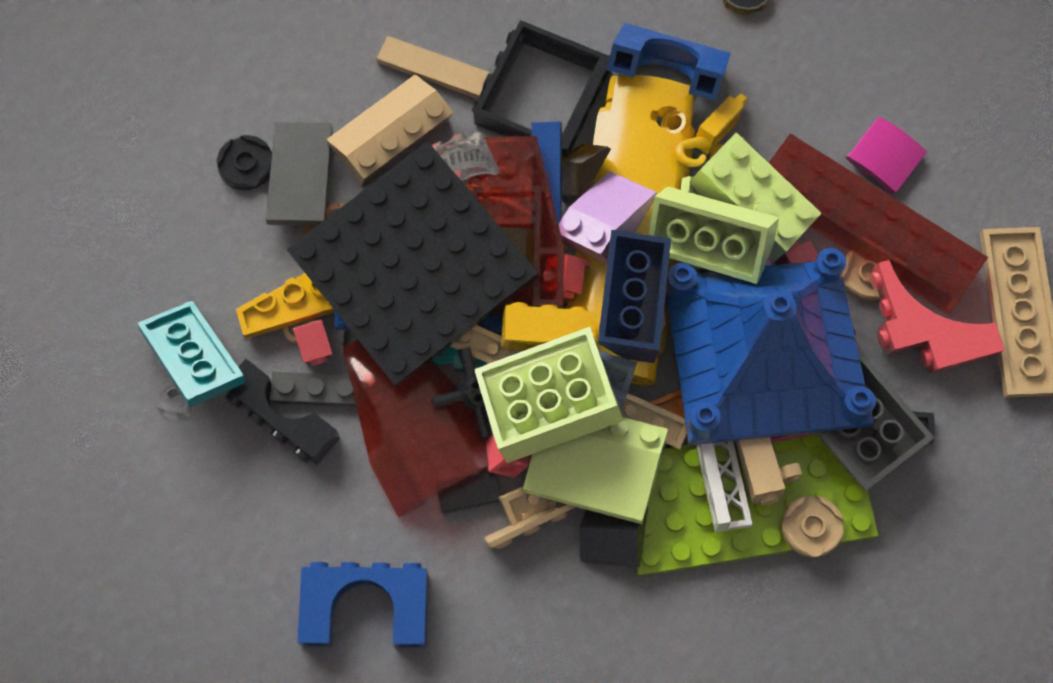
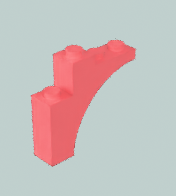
[870,260,1005,374]

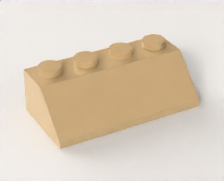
[326,75,454,186]

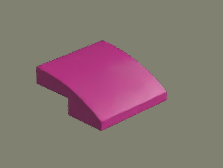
[846,117,927,194]

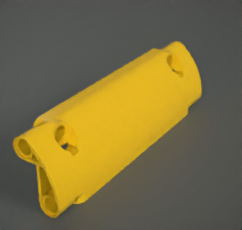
[566,75,696,386]

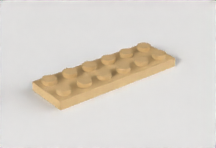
[979,227,1053,398]

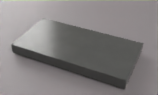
[266,122,333,226]

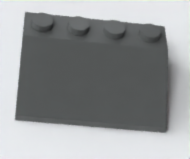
[815,349,934,492]

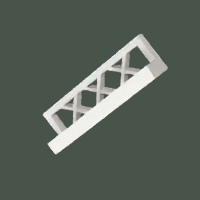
[696,441,752,533]

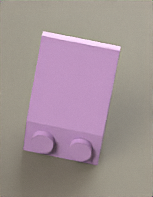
[554,171,657,265]

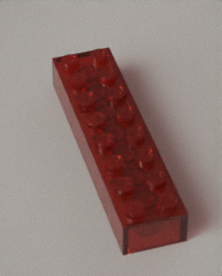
[769,133,988,314]

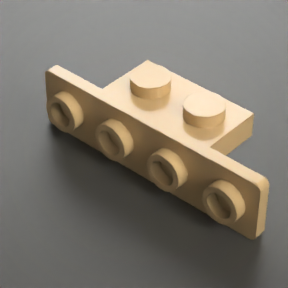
[484,485,582,549]

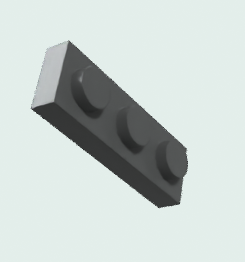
[270,372,362,407]

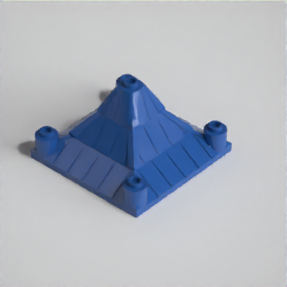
[665,248,876,445]

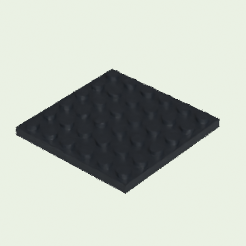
[286,141,539,388]

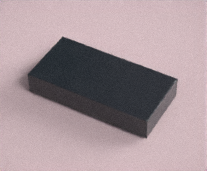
[435,471,500,514]

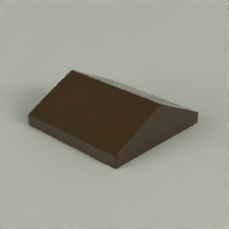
[562,144,611,198]

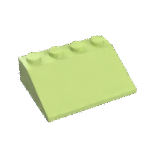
[474,327,624,463]
[523,417,668,524]

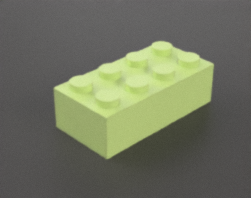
[689,133,821,263]

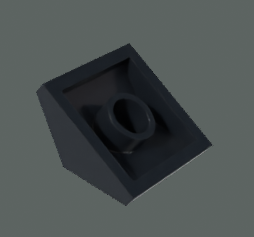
[579,506,648,567]

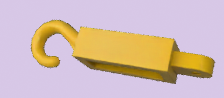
[675,93,748,167]

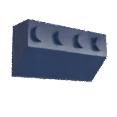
[597,230,671,363]

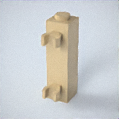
[733,437,802,506]

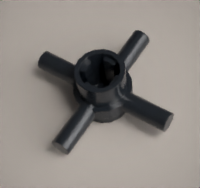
[431,347,492,438]

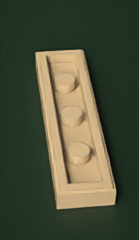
[377,36,490,98]

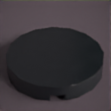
[217,135,272,190]

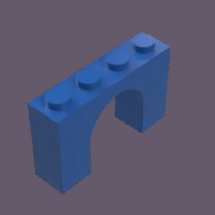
[606,23,731,101]
[297,562,428,648]

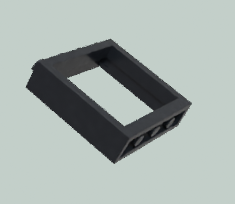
[471,20,610,157]

